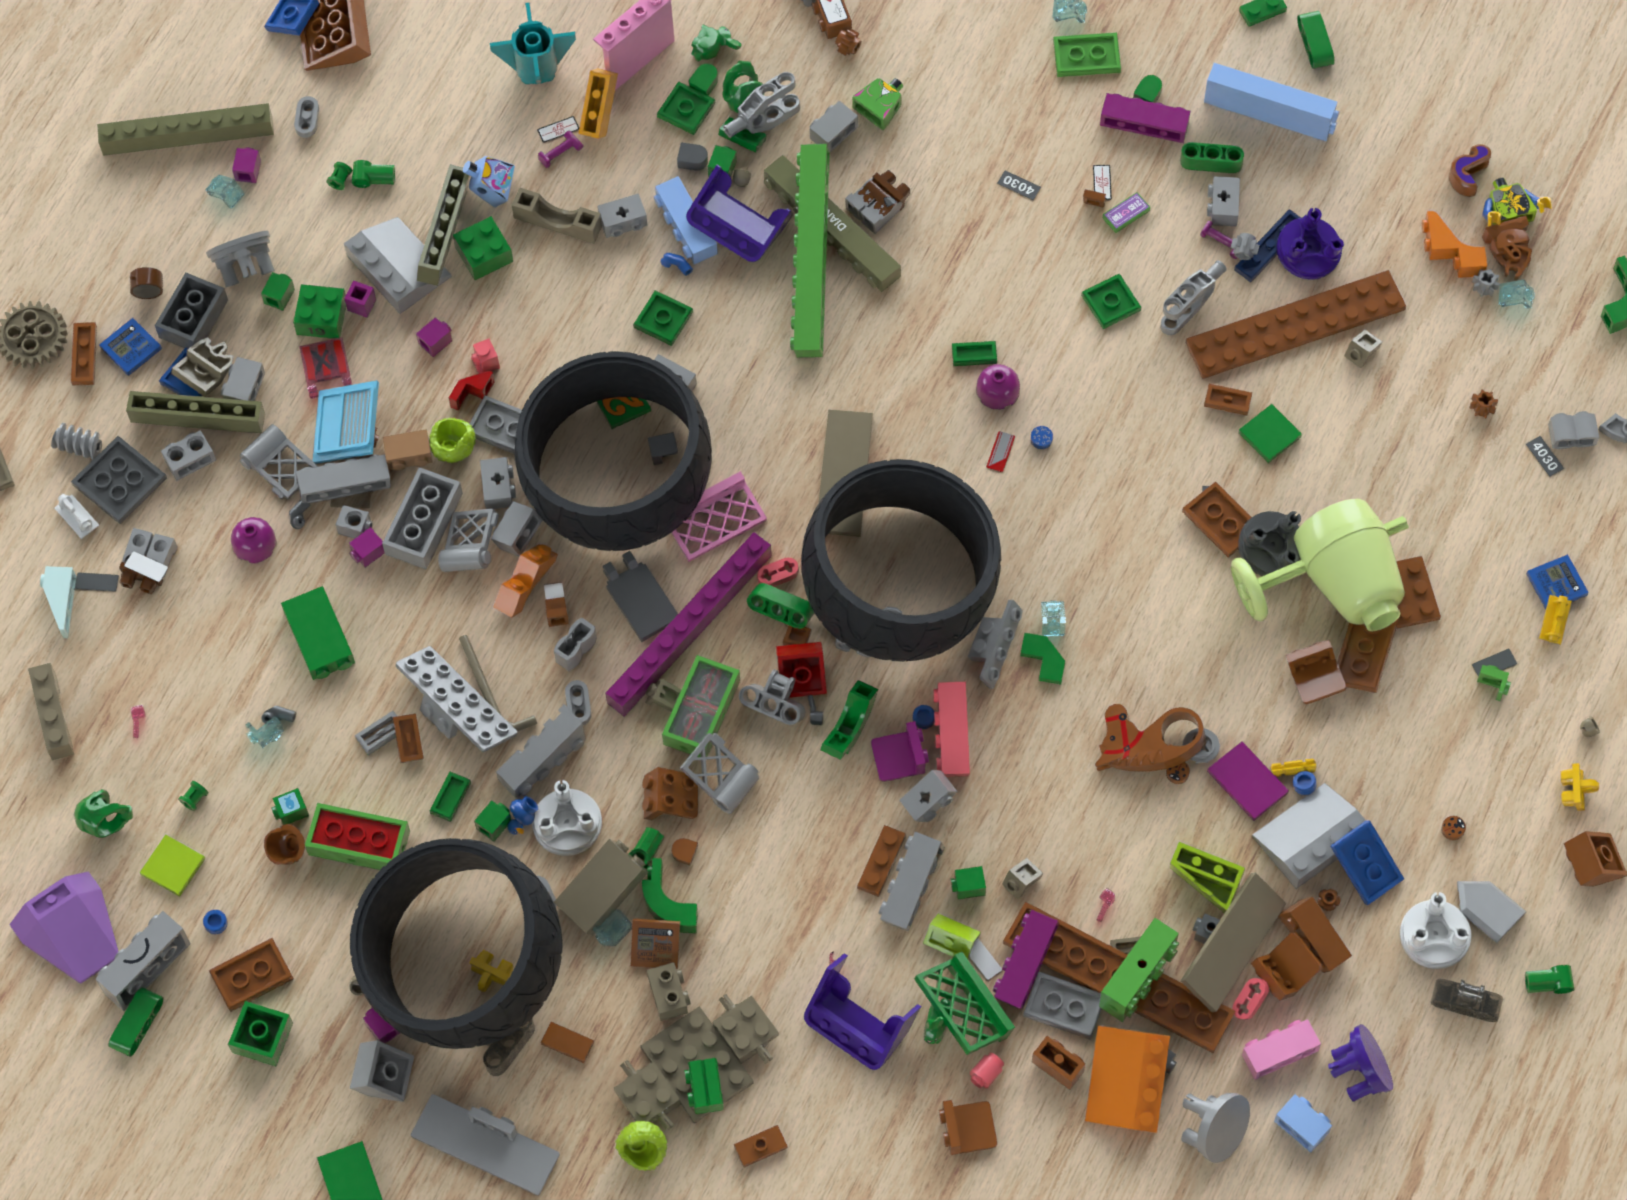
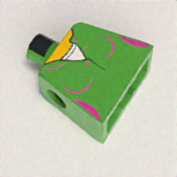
[852,78,903,131]

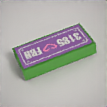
[1102,192,1150,233]

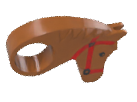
[1095,704,1206,772]

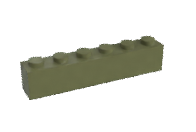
[417,164,470,286]
[126,391,265,433]

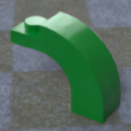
[1601,255,1627,334]
[820,680,879,760]
[642,858,698,934]

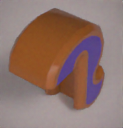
[1449,144,1491,197]

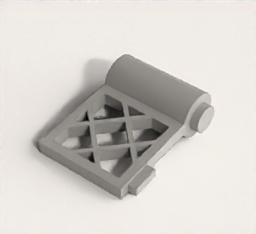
[240,424,318,500]
[438,509,499,572]
[680,733,759,814]

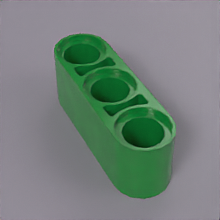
[1297,11,1335,69]
[1180,142,1244,173]
[747,583,815,629]
[108,987,164,1057]

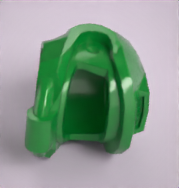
[722,60,765,114]
[74,789,133,838]

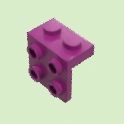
[871,721,929,782]

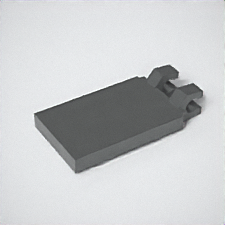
[603,551,678,642]

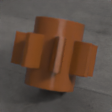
[835,29,862,56]
[1469,389,1498,419]

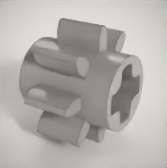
[1231,233,1260,260]
[1472,269,1500,297]

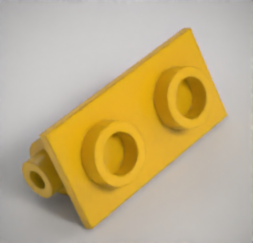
[1539,595,1572,645]

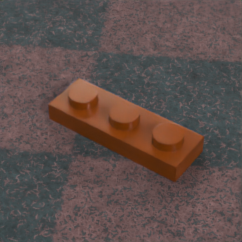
[71,322,97,386]
[857,825,906,897]

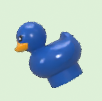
[507,796,538,835]

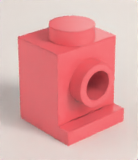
[471,338,500,374]

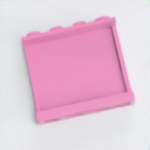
[593,0,675,90]

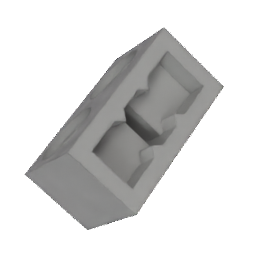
[161,430,216,481]

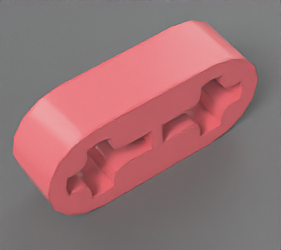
[757,557,799,587]
[1232,978,1269,1020]

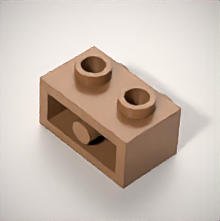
[383,429,433,471]

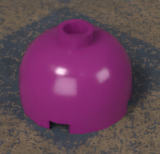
[976,364,1020,410]
[231,517,277,563]

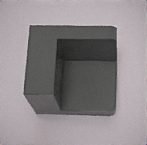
[648,432,678,465]

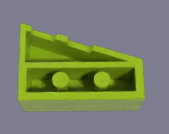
[1170,842,1245,914]

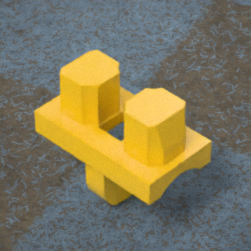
[1560,763,1600,811]
[469,949,514,992]

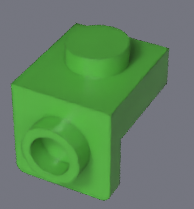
[1477,665,1511,701]

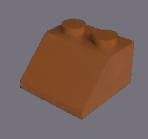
[1563,831,1627,887]

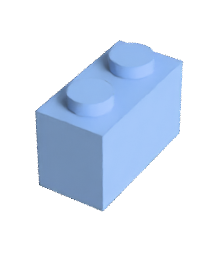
[1274,1094,1332,1153]

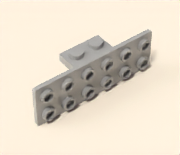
[396,646,517,752]
[411,1094,560,1196]

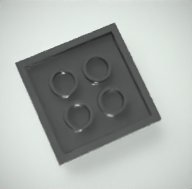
[71,436,167,524]

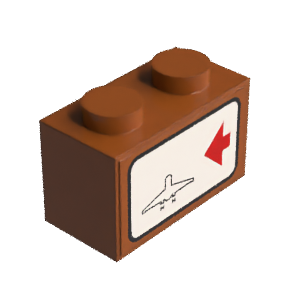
[812,0,852,39]

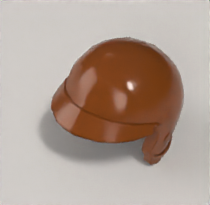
[264,824,305,865]

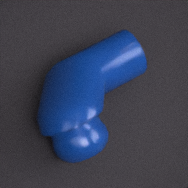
[660,253,693,276]

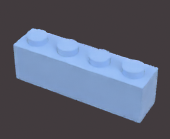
[654,176,718,265]

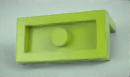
[923,913,981,959]

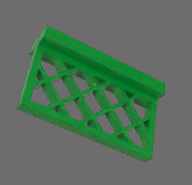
[914,952,1015,1055]

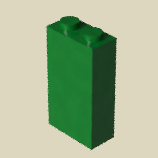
[281,586,355,680]

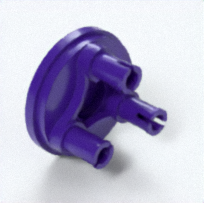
[1276,208,1344,280]
[1328,1024,1393,1102]

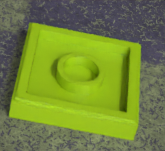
[140,834,205,897]

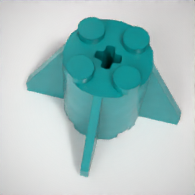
[490,2,576,84]

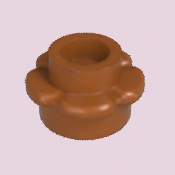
[1317,889,1341,911]

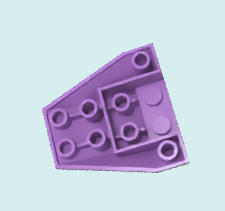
[9,871,119,984]

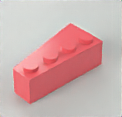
[933,681,970,777]

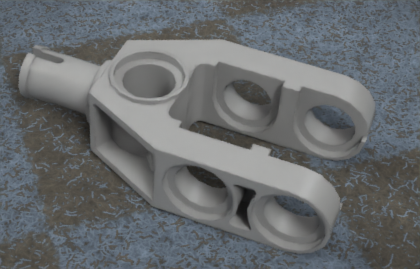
[723,72,801,138]
[1160,260,1227,335]

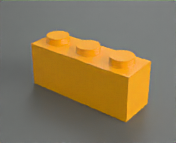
[578,68,618,139]

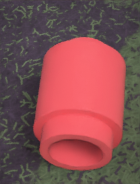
[970,1052,1004,1088]

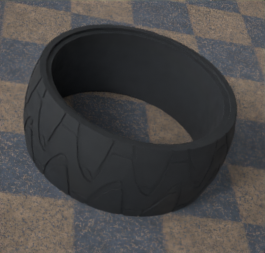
[514,351,712,551]
[801,459,1002,662]
[350,838,563,1049]

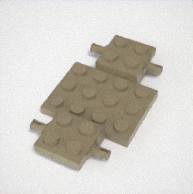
[614,994,779,1131]

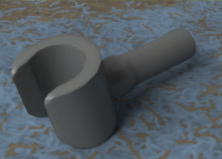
[808,695,823,725]

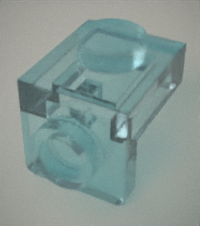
[1052,0,1087,23]
[205,175,245,208]
[1499,280,1535,309]
[1041,601,1065,636]
[245,716,284,748]
[592,909,632,946]

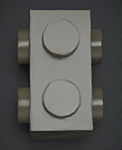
[647,963,691,1021]

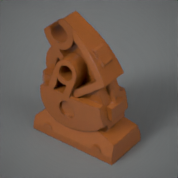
[1482,216,1532,280]

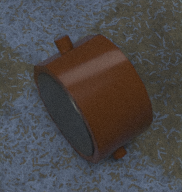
[130,267,163,299]

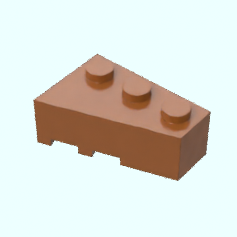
[1278,896,1352,973]

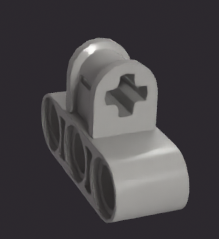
[739,669,806,725]

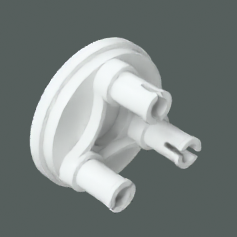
[532,780,602,856]
[1400,892,1471,969]

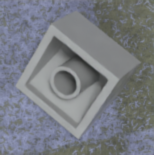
[350,1040,414,1102]

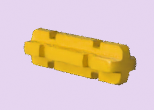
[1270,758,1317,777]

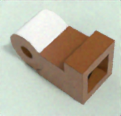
[544,582,569,627]

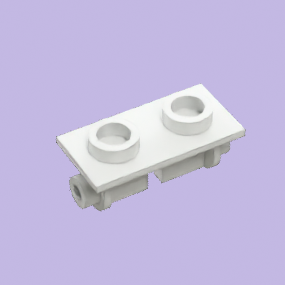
[54,494,99,539]

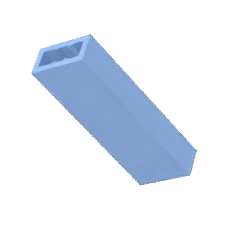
[1204,63,1339,141]

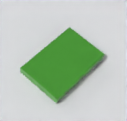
[1053,32,1121,77]

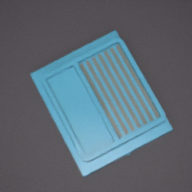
[313,380,379,464]

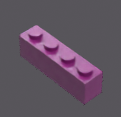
[1100,93,1191,144]
[993,910,1060,1010]

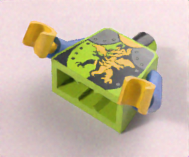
[1482,178,1552,226]

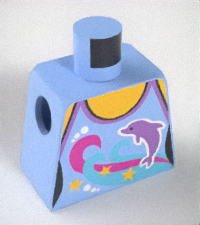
[463,156,515,207]

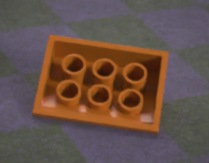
[1085,1025,1170,1133]

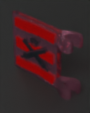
[299,337,352,399]

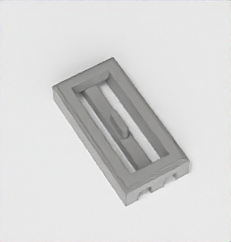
[355,711,397,755]

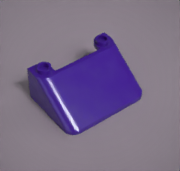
[686,165,793,262]

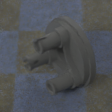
[1238,511,1301,576]

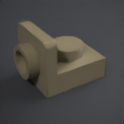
[1344,330,1382,368]
[645,679,681,712]
[1002,858,1043,899]

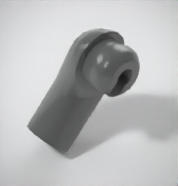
[289,500,310,529]
[261,706,297,725]

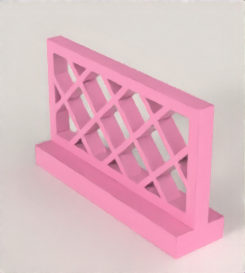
[672,471,767,562]

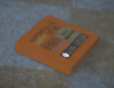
[630,919,680,969]

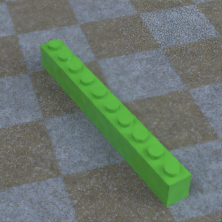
[790,144,830,358]

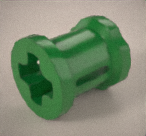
[326,162,353,190]
[178,780,209,811]

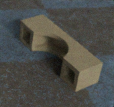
[512,188,602,244]
[28,663,74,760]

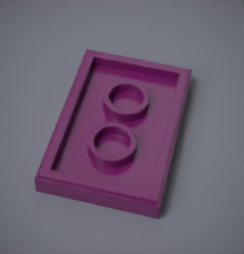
[1207,741,1289,821]

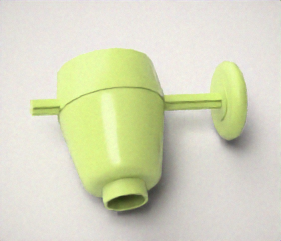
[1231,499,1409,631]

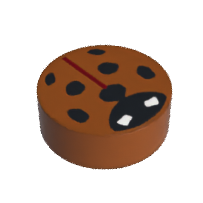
[1166,762,1190,784]
[1441,816,1466,840]

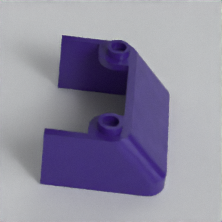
[804,953,922,1070]

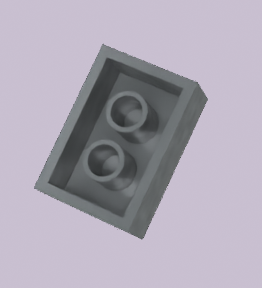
[154,272,228,349]

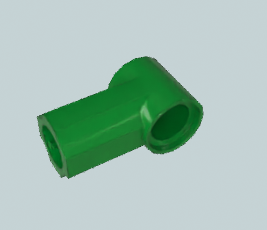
[352,160,395,188]
[629,827,665,870]
[1525,965,1575,994]

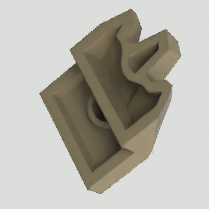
[171,337,233,397]

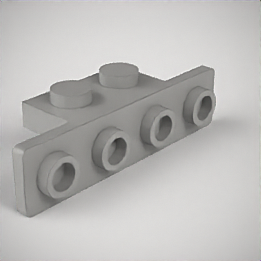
[968,600,1023,689]

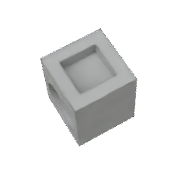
[335,505,373,539]

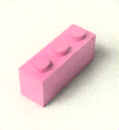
[1242,1019,1321,1080]

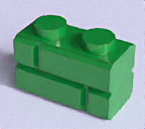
[684,1058,724,1114]

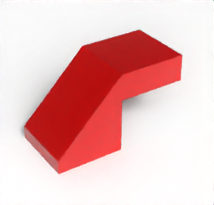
[448,371,495,411]

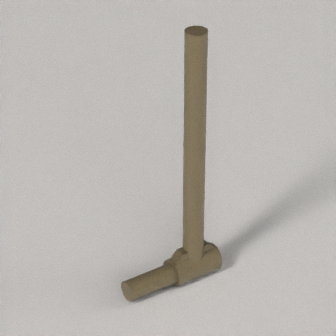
[459,635,537,732]

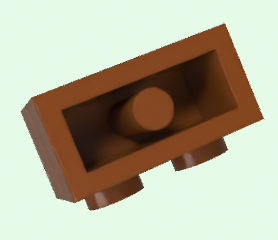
[1032,1036,1086,1090]

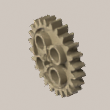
[0,301,68,369]

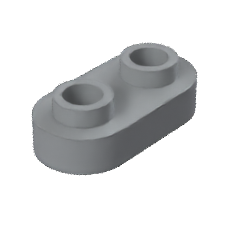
[294,96,319,138]
[565,680,591,725]

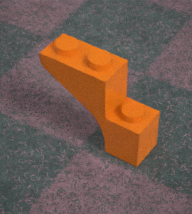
[1422,211,1487,278]
[493,544,558,618]

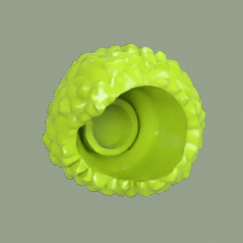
[429,418,476,463]
[615,1121,667,1171]

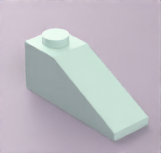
[40,566,77,639]

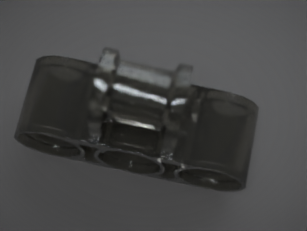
[1431,979,1503,1022]
[483,1019,535,1076]

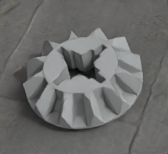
[1183,728,1220,764]

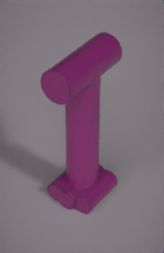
[538,130,584,168]
[1200,221,1237,259]

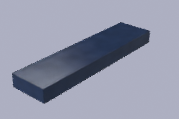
[1234,209,1301,283]

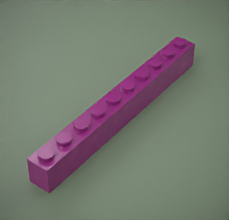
[605,532,772,717]

